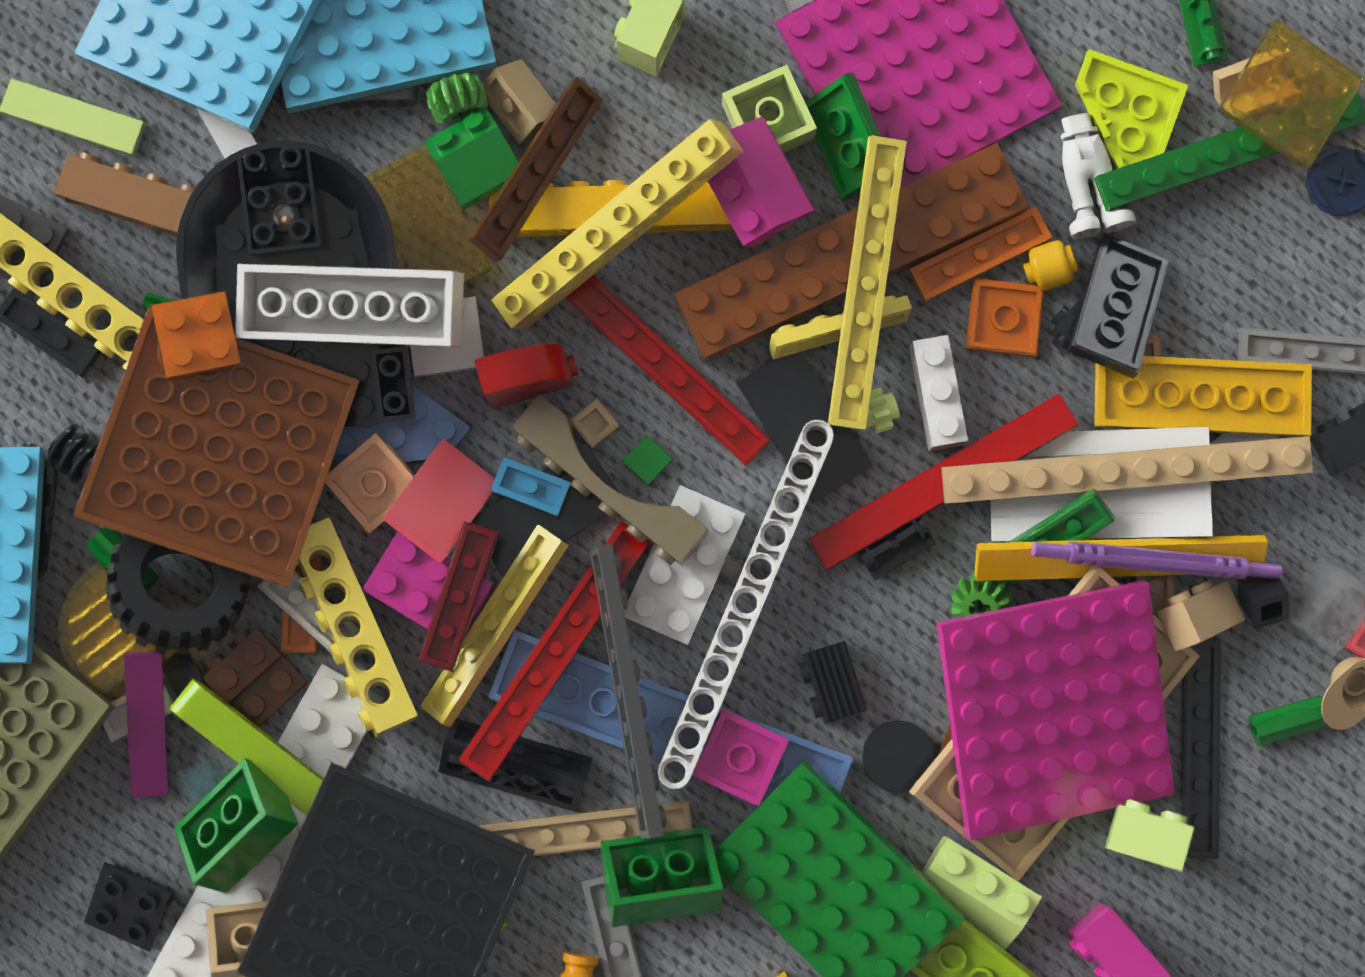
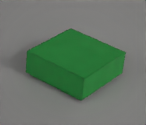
[622,435,673,486]

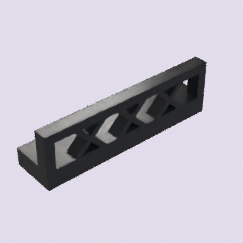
[438,719,592,812]

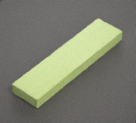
[0,78,146,157]

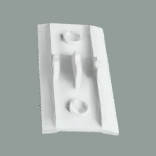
[991,427,1213,542]

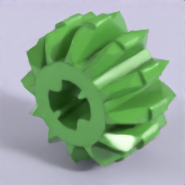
[426,73,488,125]
[951,573,1012,618]

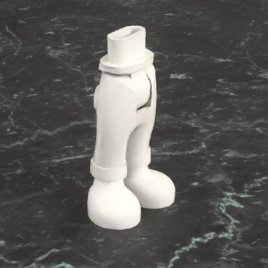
[1061,113,1136,239]

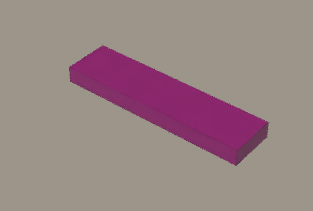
[124,651,168,798]

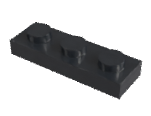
[0,288,101,378]

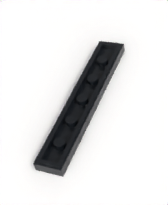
[1181,640,1221,859]

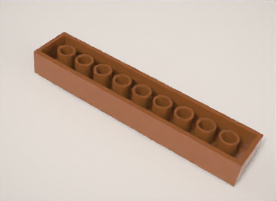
[674,143,1029,364]

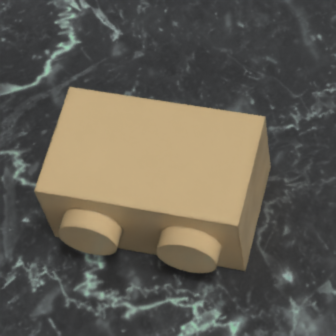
[1157,580,1245,652]

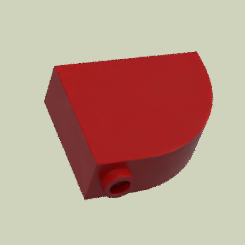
[474,344,579,410]

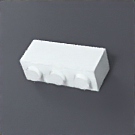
[909,335,968,452]

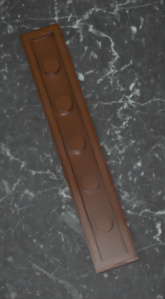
[469,77,603,263]

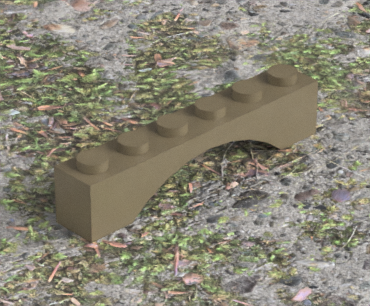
[512,394,709,566]

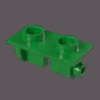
[1179,0,1228,67]

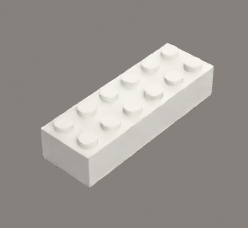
[235,264,464,347]

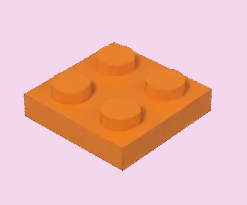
[151,291,241,379]

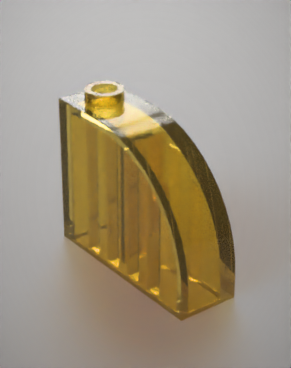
[58,562,170,699]

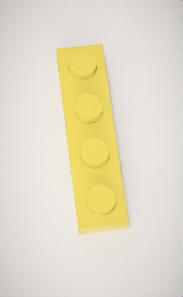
[769,295,912,360]

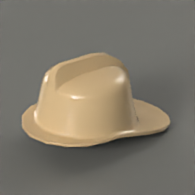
[1321,657,1365,730]

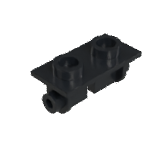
[858,518,936,581]

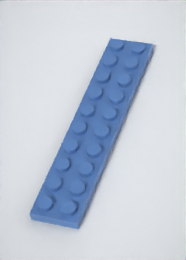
[488,630,853,802]

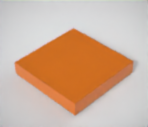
[965,278,1044,357]

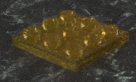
[1217,19,1365,169]

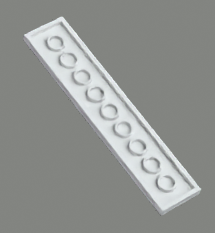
[147,664,386,977]

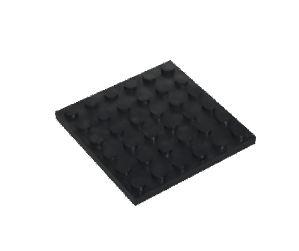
[237,762,535,977]

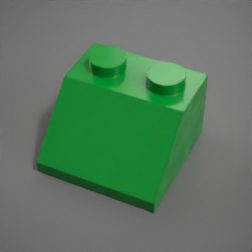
[424,107,518,211]

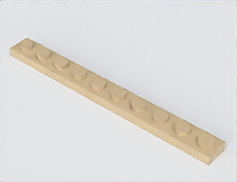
[941,436,1313,504]

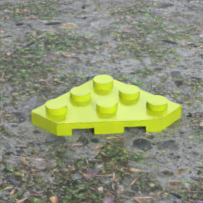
[1075,49,1189,169]

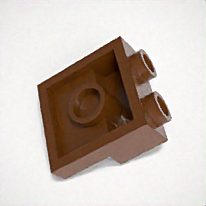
[202,629,309,727]

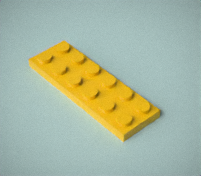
[1094,356,1312,437]

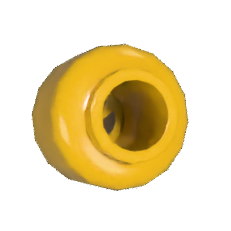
[1023,240,1079,291]

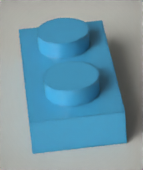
[490,457,571,517]

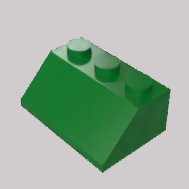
[174,758,299,893]
[600,826,723,927]

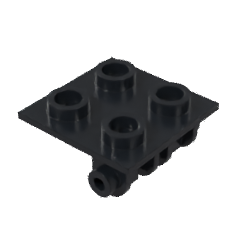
[84,862,175,952]

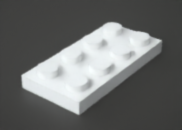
[624,485,746,645]

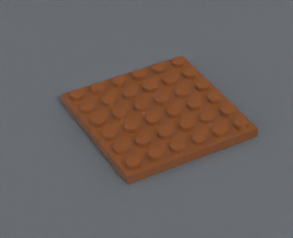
[73,307,360,588]

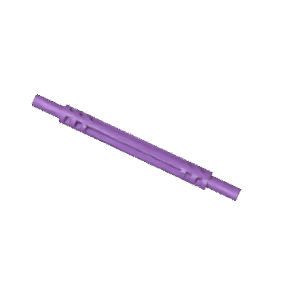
[1031,541,1282,579]

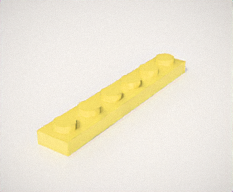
[420,525,569,728]

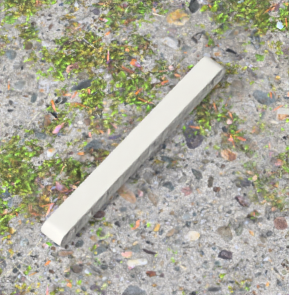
[658,419,834,789]

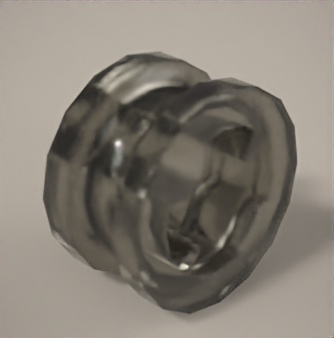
[717,550,746,586]

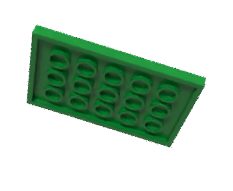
[714,760,965,977]

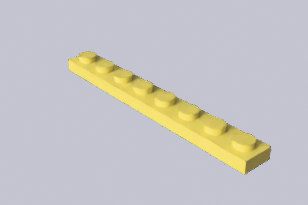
[828,135,907,430]

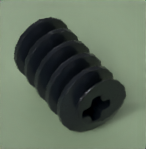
[48,423,99,491]

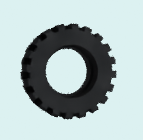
[106,534,251,655]

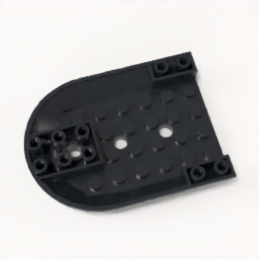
[176,140,416,428]

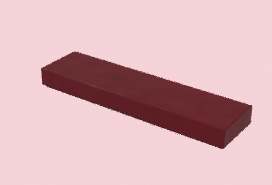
[418,521,500,673]

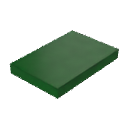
[805,73,881,201]

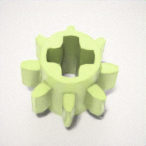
[866,387,900,434]

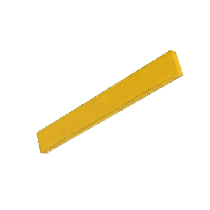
[974,535,1268,581]

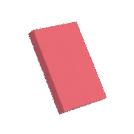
[382,438,495,563]

